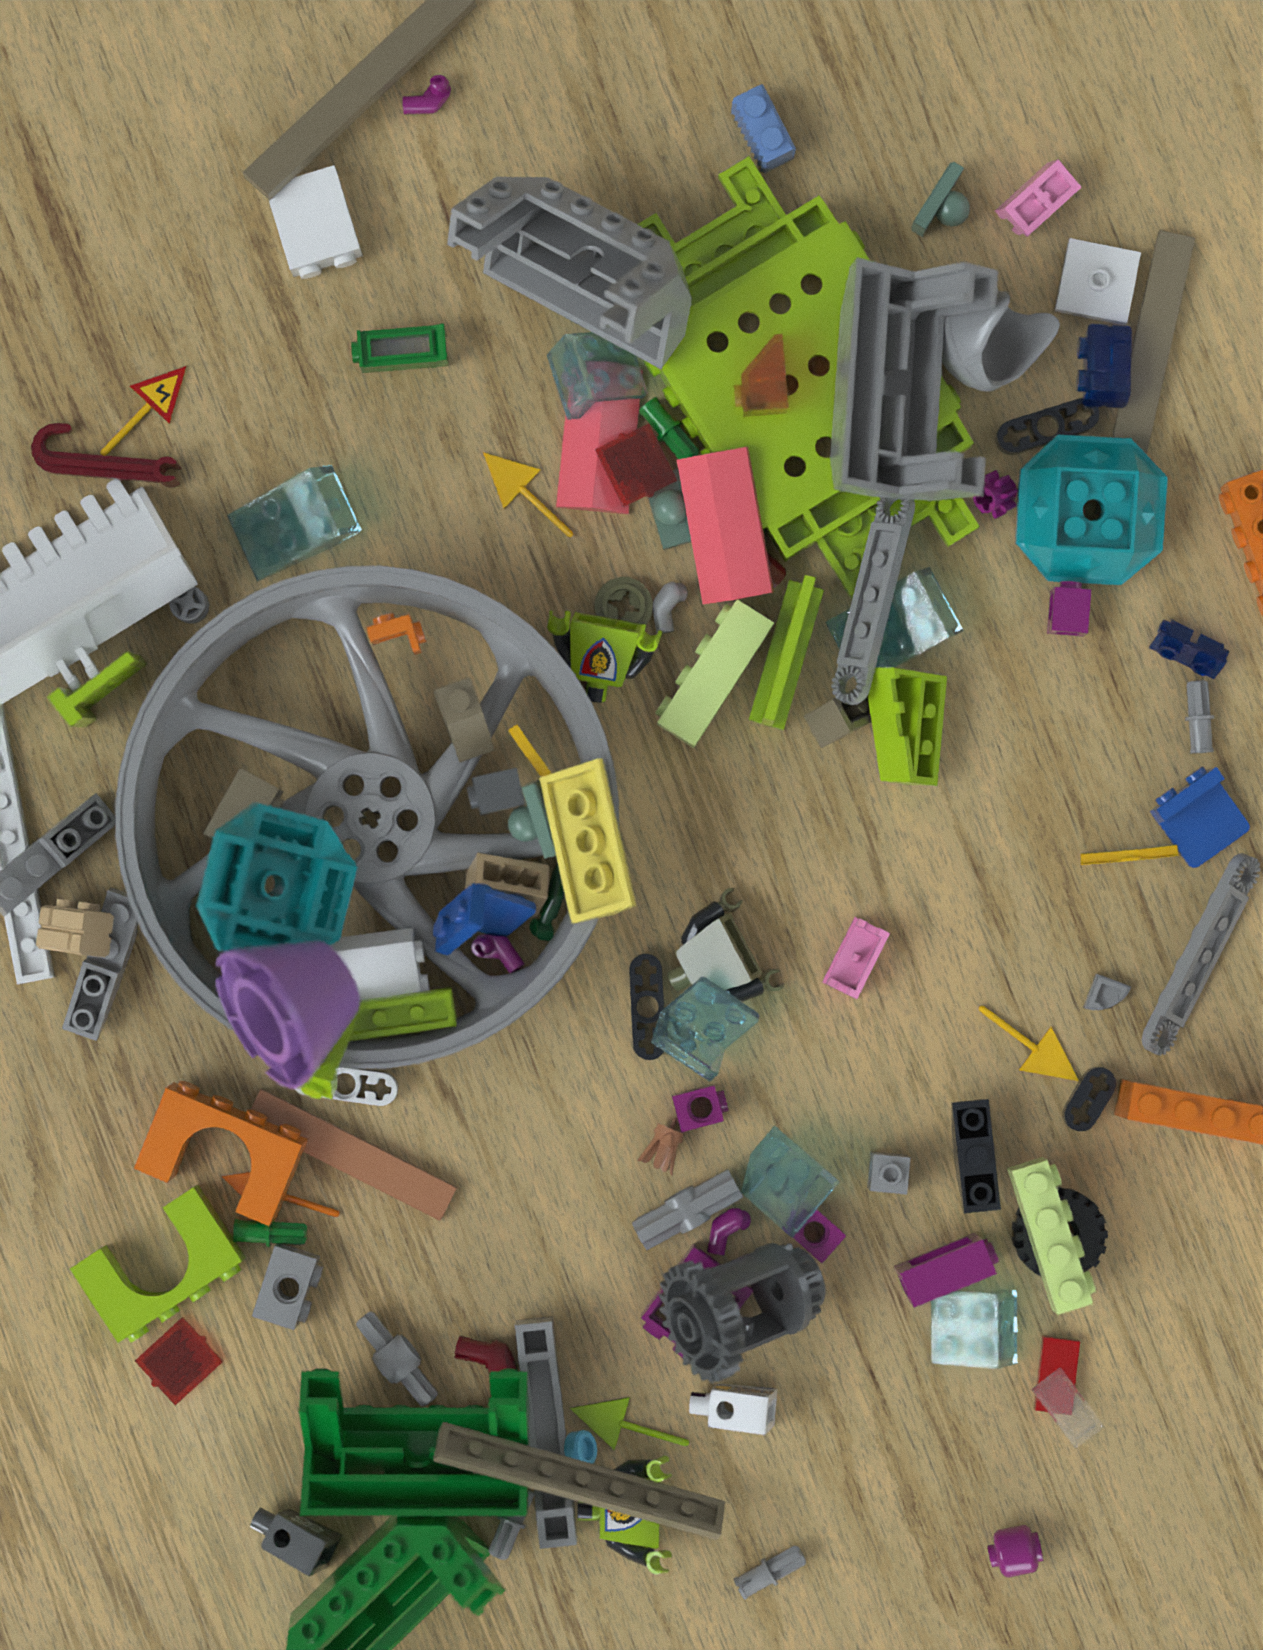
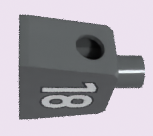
[250,1507,343,1576]

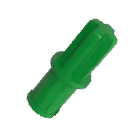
[639,397,699,459]
[233,1219,308,1247]

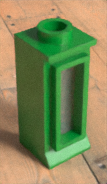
[351,323,449,373]

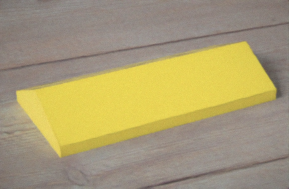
[539,758,636,924]

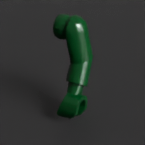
[529,863,565,941]

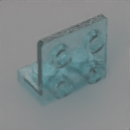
[546,332,648,420]
[651,977,760,1082]
[931,1289,1017,1369]

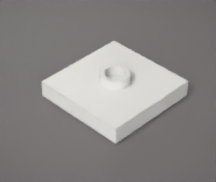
[1054,238,1141,325]

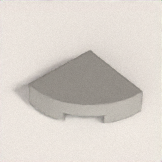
[1083,974,1132,1010]

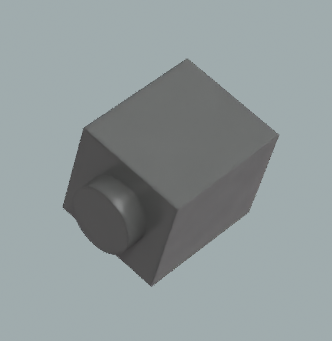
[467,768,525,816]

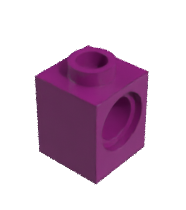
[1047,581,1091,637]
[672,1084,729,1132]
[787,1204,846,1263]

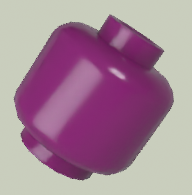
[987,1525,1044,1578]

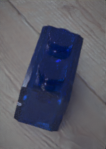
[1076,324,1132,409]

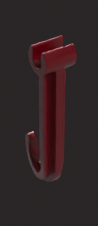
[31,423,182,488]

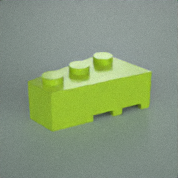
[868,668,947,786]

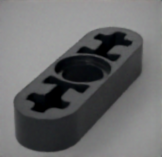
[995,398,1100,455]
[629,954,666,1060]

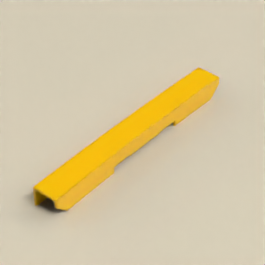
[508,724,552,777]
[1080,845,1179,865]

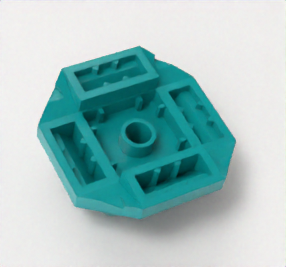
[1015,435,1168,585]
[197,802,358,952]

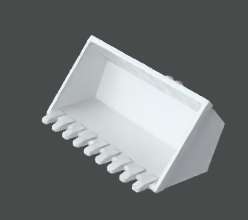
[0,479,198,705]

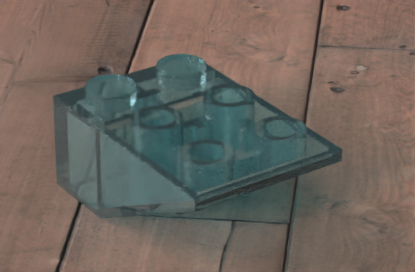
[227,465,362,581]
[825,567,963,684]

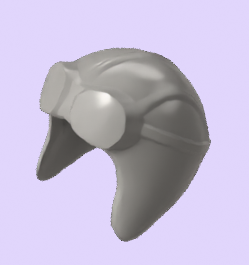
[942,289,1060,392]

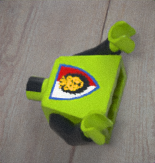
[547,610,662,703]
[578,1456,672,1574]

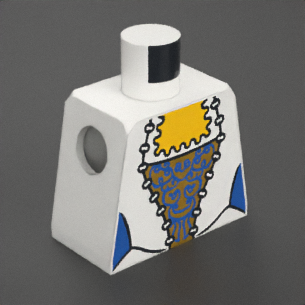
[689,1384,777,1435]

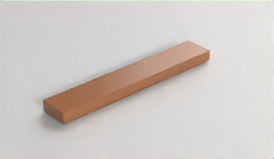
[251,1089,457,1221]

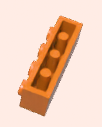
[1219,470,1263,616]

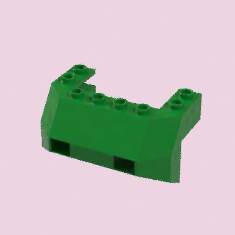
[298,1368,529,1516]
[286,1516,506,1650]

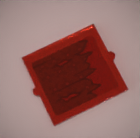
[595,423,677,507]
[135,1317,223,1405]

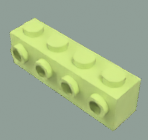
[655,599,774,748]
[1007,1157,1096,1315]

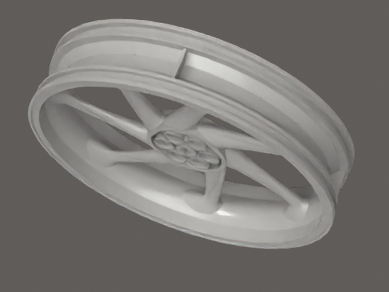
[115,566,619,1069]

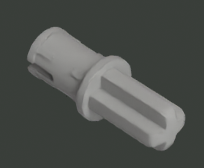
[1185,680,1215,754]
[489,1490,534,1560]
[734,1546,806,1600]

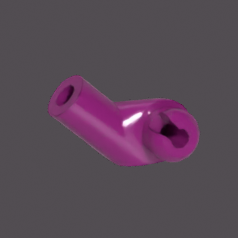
[402,75,451,115]
[471,934,525,973]
[707,1208,751,1255]

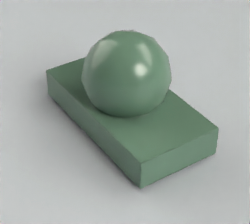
[911,161,970,237]
[643,469,691,550]
[508,780,556,859]

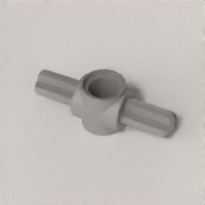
[356,1312,438,1407]

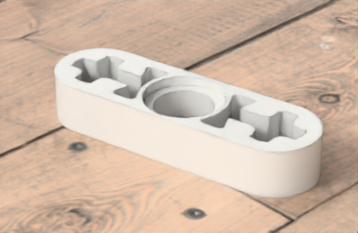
[295,1067,398,1106]

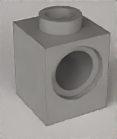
[867,1151,910,1195]

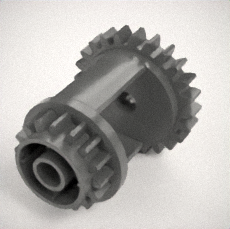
[658,1243,825,1383]

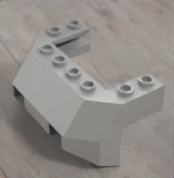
[447,177,692,369]
[830,258,998,501]

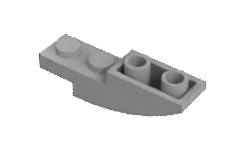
[0,794,115,916]
[62,887,138,1041]

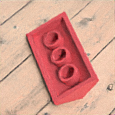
[556,363,643,515]
[677,446,774,604]

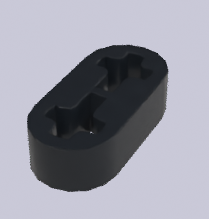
[1062,1067,1116,1132]

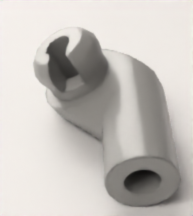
[652,582,688,634]

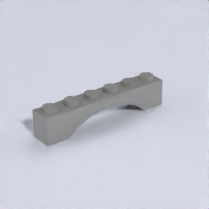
[515,1316,578,1549]

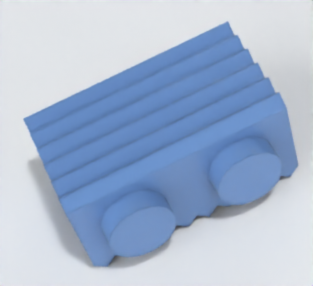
[731,84,796,173]

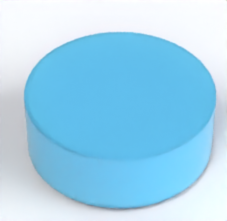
[564,1430,597,1464]

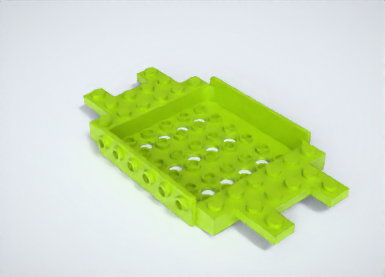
[637,156,980,600]

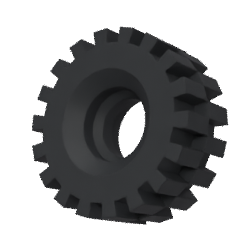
[1012,1187,1108,1277]

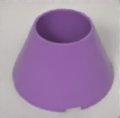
[216,941,360,1089]

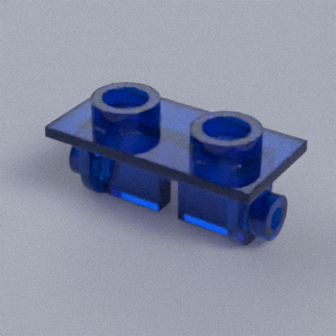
[1149,619,1229,679]

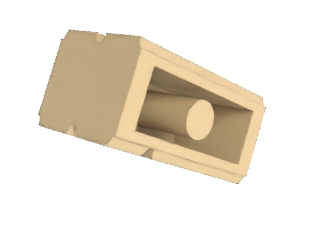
[36,899,114,957]

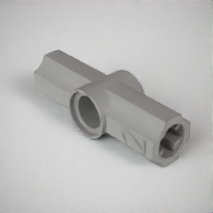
[632,1169,743,1251]

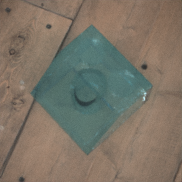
[741,1125,840,1238]

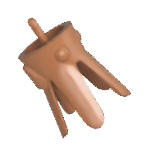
[637,1118,685,1176]

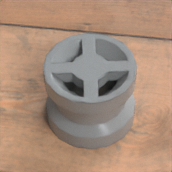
[169,586,209,624]

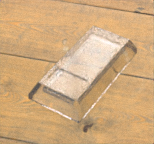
[1031,1367,1105,1449]

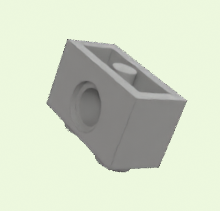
[252,1244,323,1330]

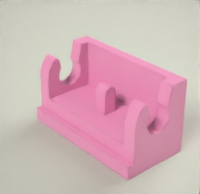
[995,159,1081,237]
[822,917,890,999]

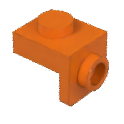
[366,613,426,655]

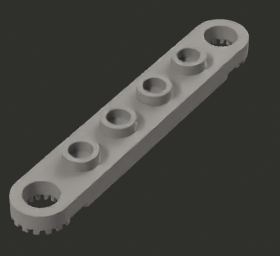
[831,497,915,705]
[1142,853,1261,1056]

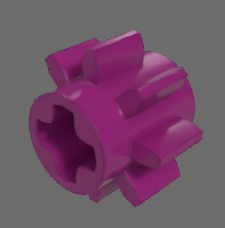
[973,470,1018,519]

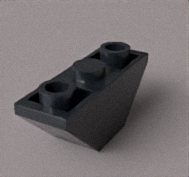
[951,1099,1001,1214]

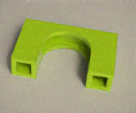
[70,1185,246,1343]

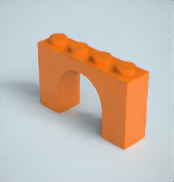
[1114,1079,1263,1145]
[134,1081,308,1226]

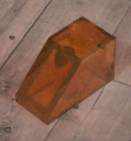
[734,334,789,417]

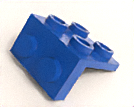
[1149,766,1250,868]
[433,883,536,956]

